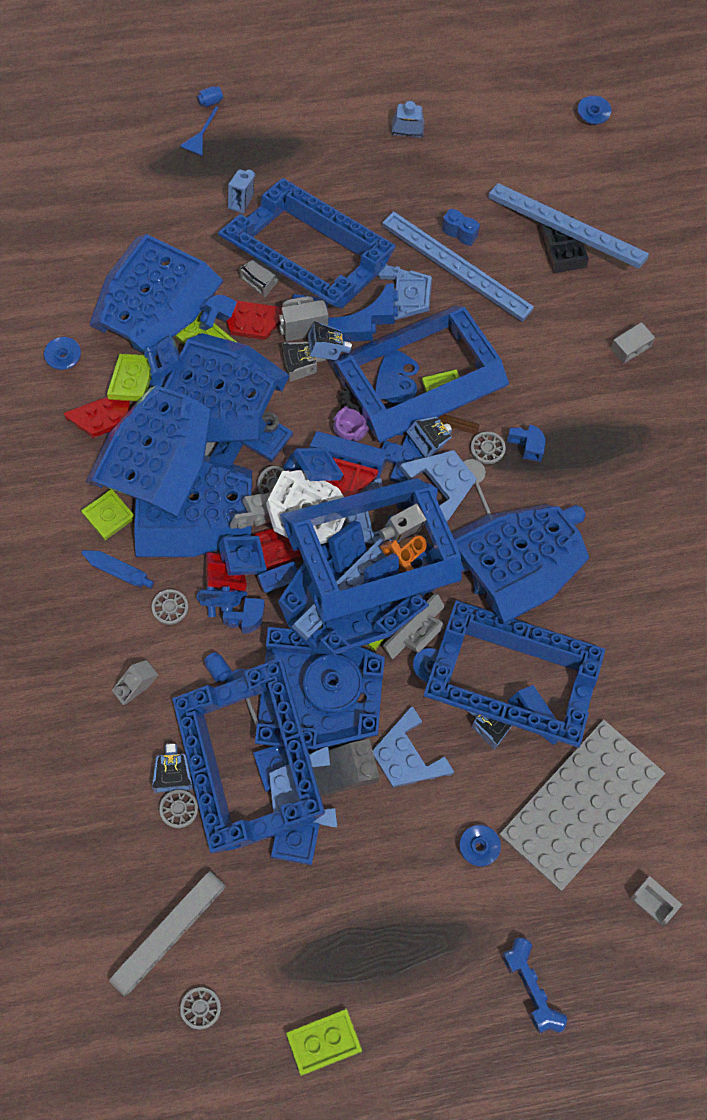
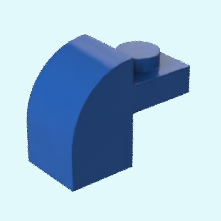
[199,295,237,331]
[507,424,545,462]
[223,598,265,634]

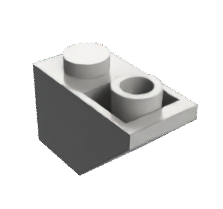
[112,660,158,705]

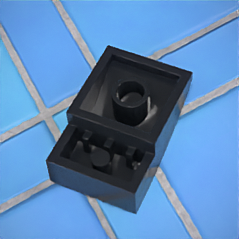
[540,216,589,273]

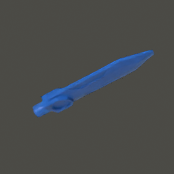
[82,550,154,589]

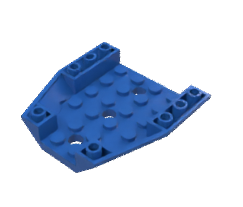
[89,234,223,353]
[161,333,289,443]
[85,385,212,517]
[134,455,253,557]
[452,504,589,624]
[278,542,429,655]
[255,627,385,750]

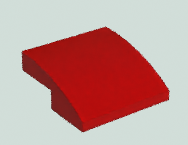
[253,528,302,571]
[206,552,247,591]

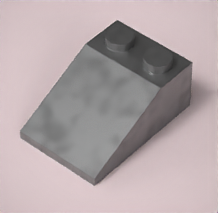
[313,739,379,796]

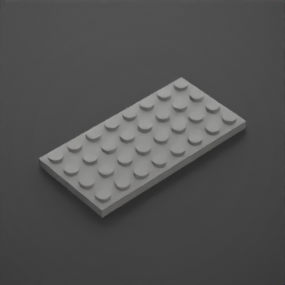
[499,720,665,892]

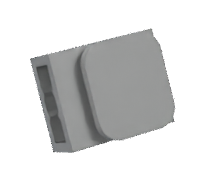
[279,296,328,342]

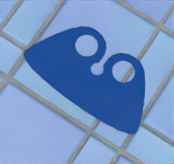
[376,350,419,399]

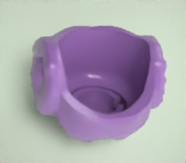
[333,406,369,442]

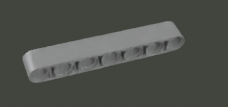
[109,871,226,997]

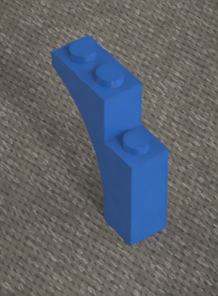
[328,283,399,342]

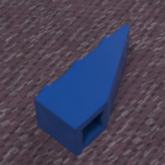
[508,685,558,745]

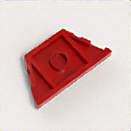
[226,300,282,340]
[63,396,130,438]
[326,458,379,497]

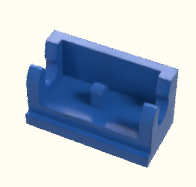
[257,562,298,593]

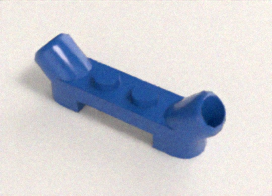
[502,937,567,1034]

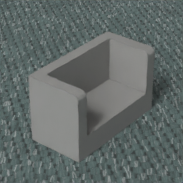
[611,322,655,364]
[630,876,682,926]

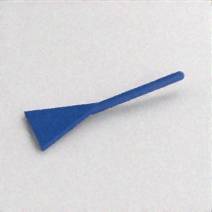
[180,106,218,156]

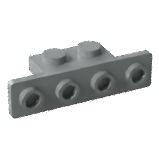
[230,493,271,529]
[383,593,445,659]

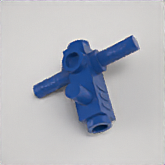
[197,586,247,617]

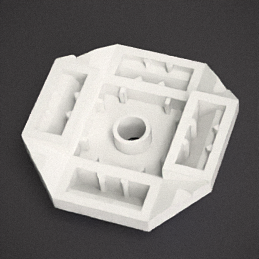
[266,470,346,544]

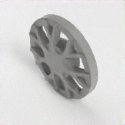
[471,432,506,464]
[257,466,286,494]
[152,589,188,625]
[159,790,198,828]
[180,987,221,1030]

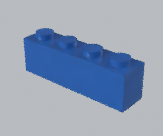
[310,431,388,479]

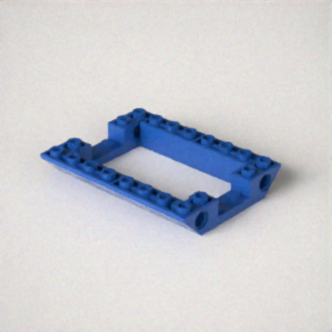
[218,178,396,309]
[329,305,509,443]
[280,478,462,623]
[423,600,605,748]
[172,657,325,853]

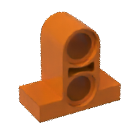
[380,536,426,574]

